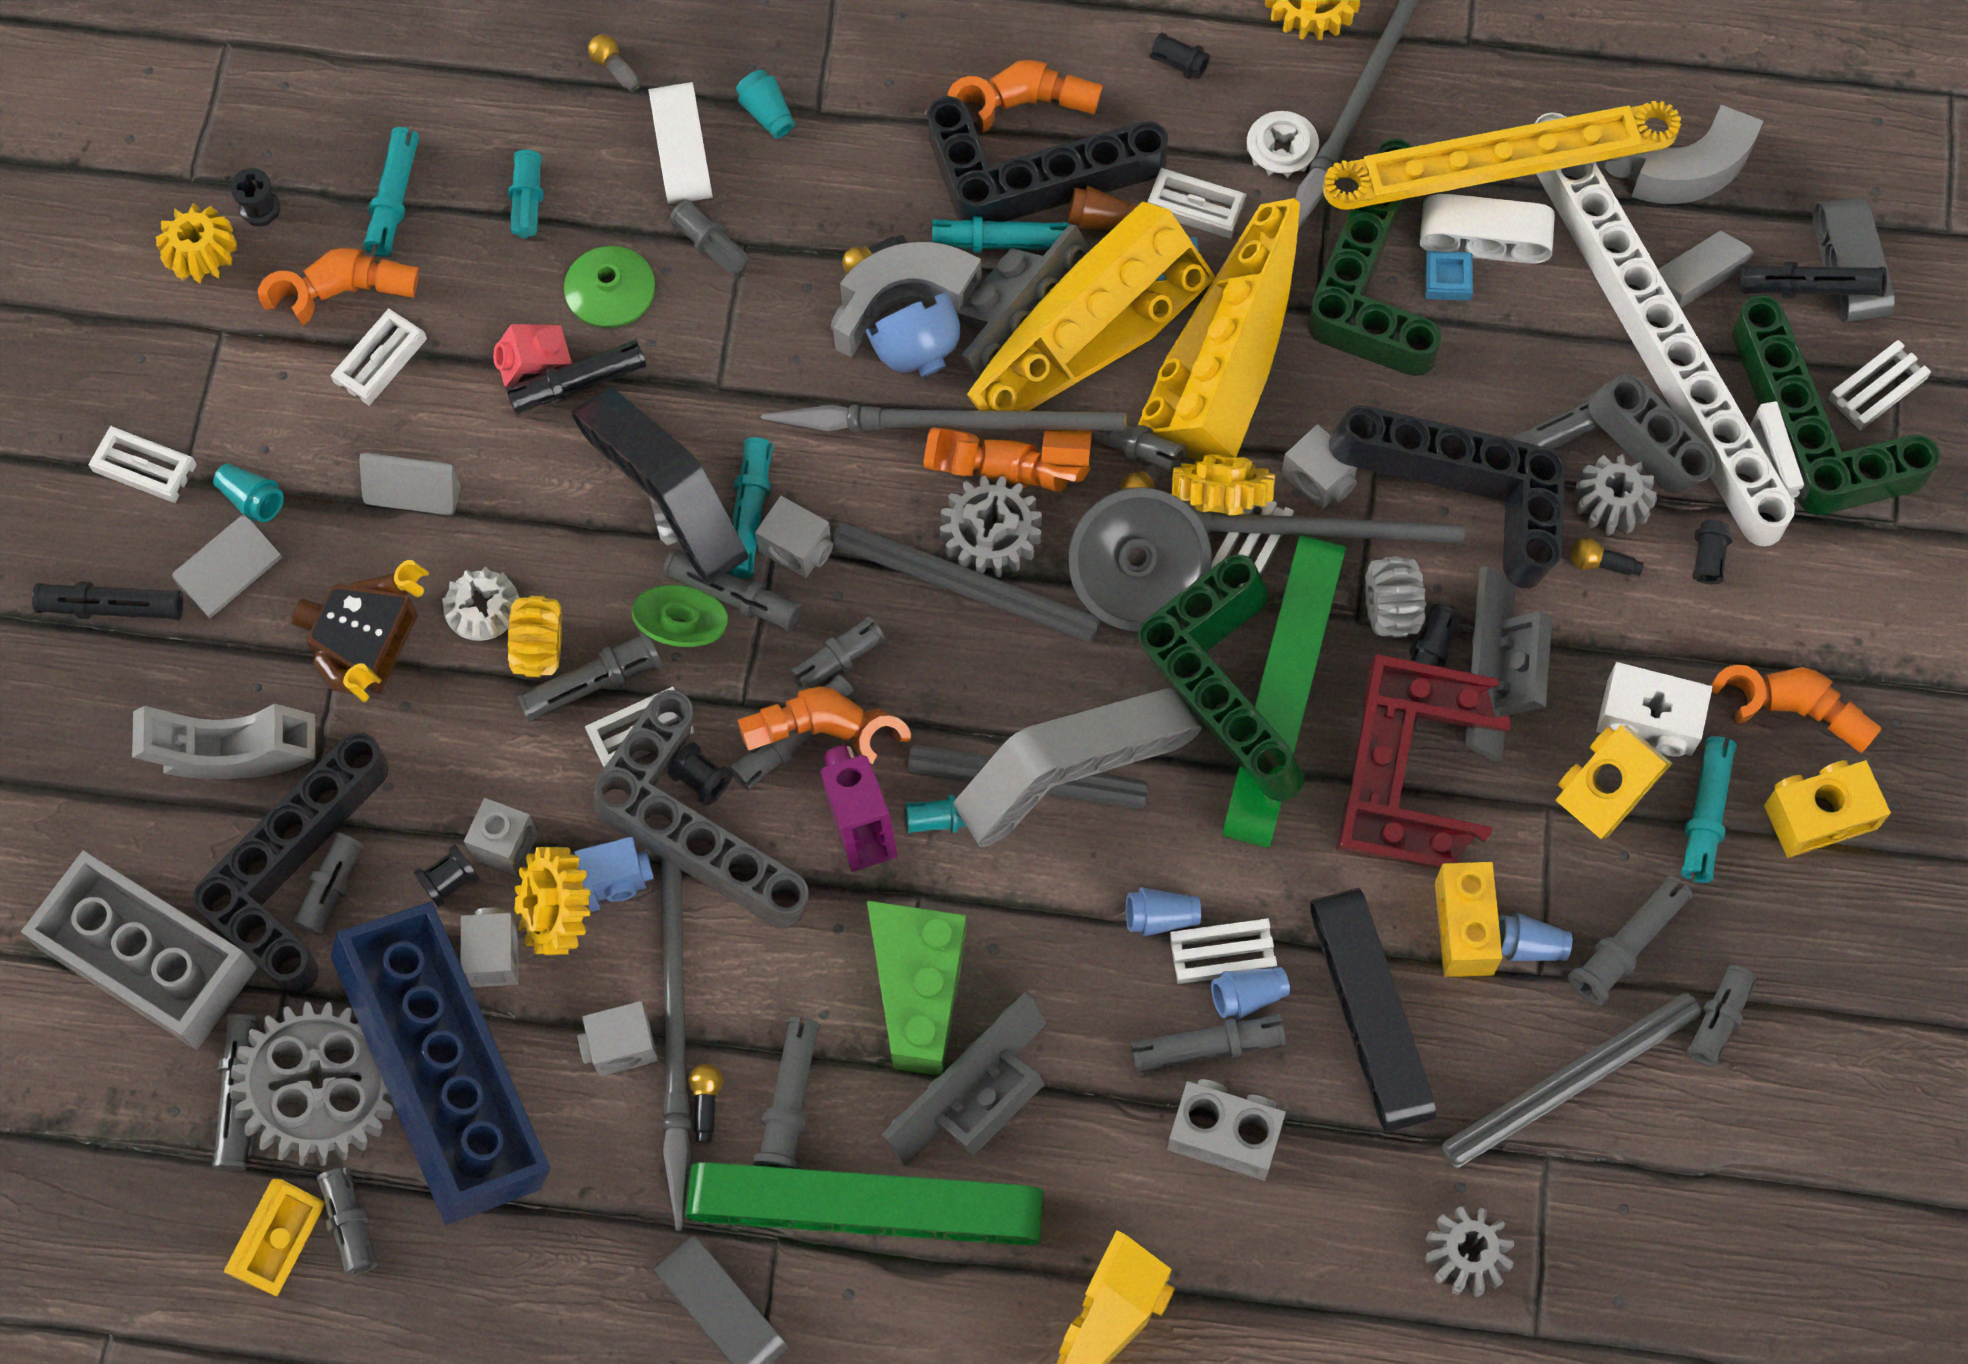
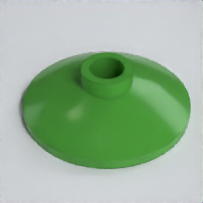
[564,246,655,328]
[632,585,728,647]

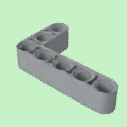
[953,687,1202,847]

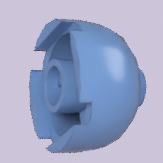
[865,293,960,378]

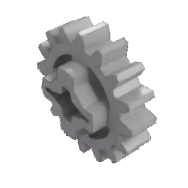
[940,475,1042,577]

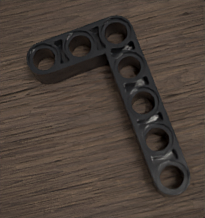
[928,96,1168,222]
[571,386,749,585]
[1329,405,1565,589]
[193,733,389,994]

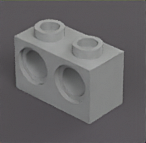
[1167,1079,1286,1181]

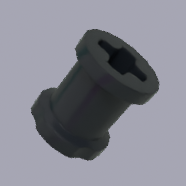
[230,168,281,227]
[667,742,733,806]
[413,844,479,908]

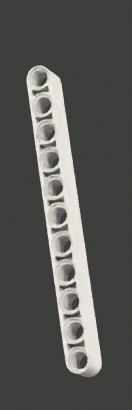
[1534,112,1795,547]

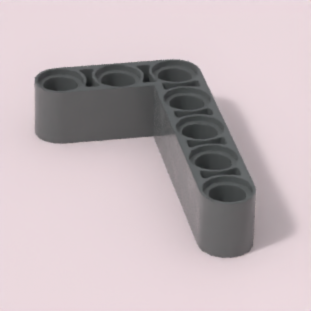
[594,690,808,928]

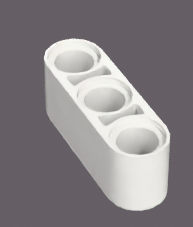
[649,82,713,205]
[1420,194,1555,264]

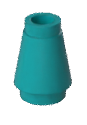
[736,69,796,139]
[213,463,284,523]

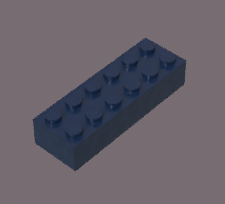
[330,901,551,1226]

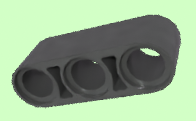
[1813,196,1895,322]
[1589,374,1716,493]
[653,1235,789,1364]

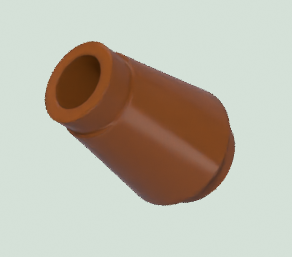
[1067,185,1136,231]

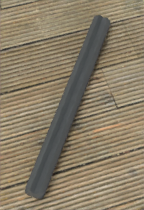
[832,522,1100,642]
[1441,993,1702,1168]

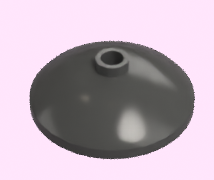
[1068,487,1212,631]

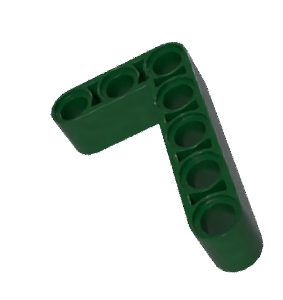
[1308,138,1441,376]
[1732,295,1940,515]
[1138,554,1304,801]

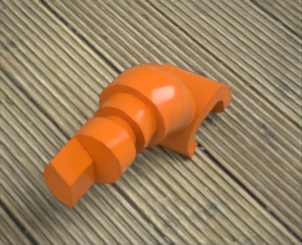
[948,60,1103,133]
[258,248,419,326]
[923,427,1091,492]
[1710,665,1882,754]
[738,686,911,765]

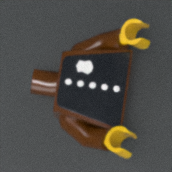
[292,560,429,702]

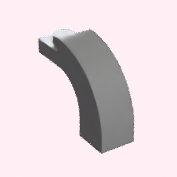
[1596,105,1764,204]
[831,242,982,357]
[132,704,315,780]

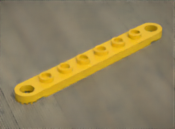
[1323,101,1681,210]

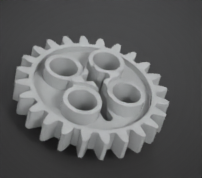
[230,1002,394,1166]

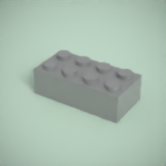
[21,850,257,1050]

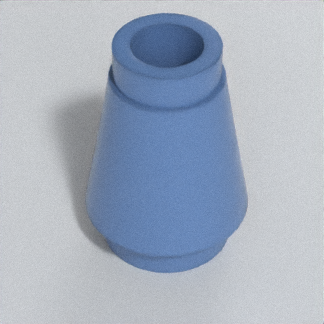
[1125,887,1201,937]
[1499,912,1573,961]
[1211,967,1290,1020]

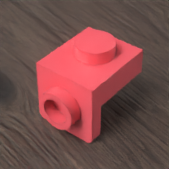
[494,324,572,386]

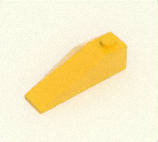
[1053,1230,1175,1364]

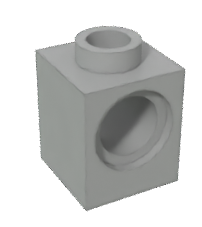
[1281,424,1357,510]
[755,496,833,578]
[463,798,538,877]
[460,908,519,987]
[577,1001,658,1077]

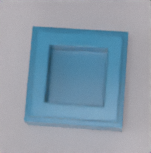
[1425,251,1473,301]

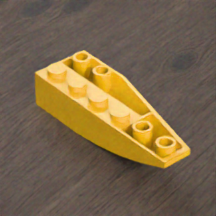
[1138,198,1300,461]
[967,201,1215,411]

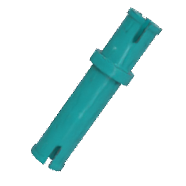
[362,127,420,257]
[932,216,1069,253]
[728,437,774,579]
[1680,736,1737,883]

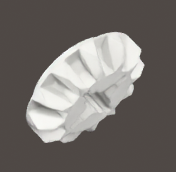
[1247,111,1319,178]
[442,567,519,641]

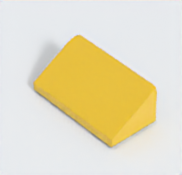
[224,1179,325,1297]

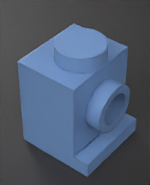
[574,837,654,912]

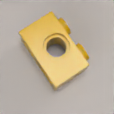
[1556,725,1672,839]
[1764,760,1891,858]
[1435,862,1502,977]

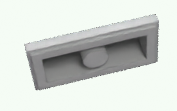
[1658,230,1754,308]
[359,453,461,516]
[172,514,282,619]

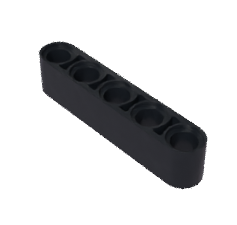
[1310,887,1436,1133]

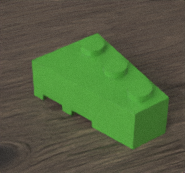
[867,901,967,1076]

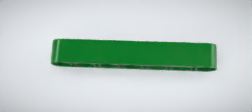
[1222,535,1346,849]
[685,1163,1044,1246]

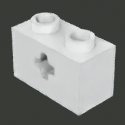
[1596,662,1713,757]

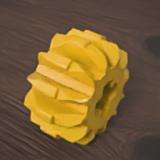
[156,203,237,284]
[507,596,563,678]

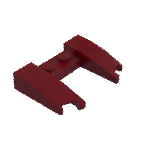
[1336,654,1511,869]

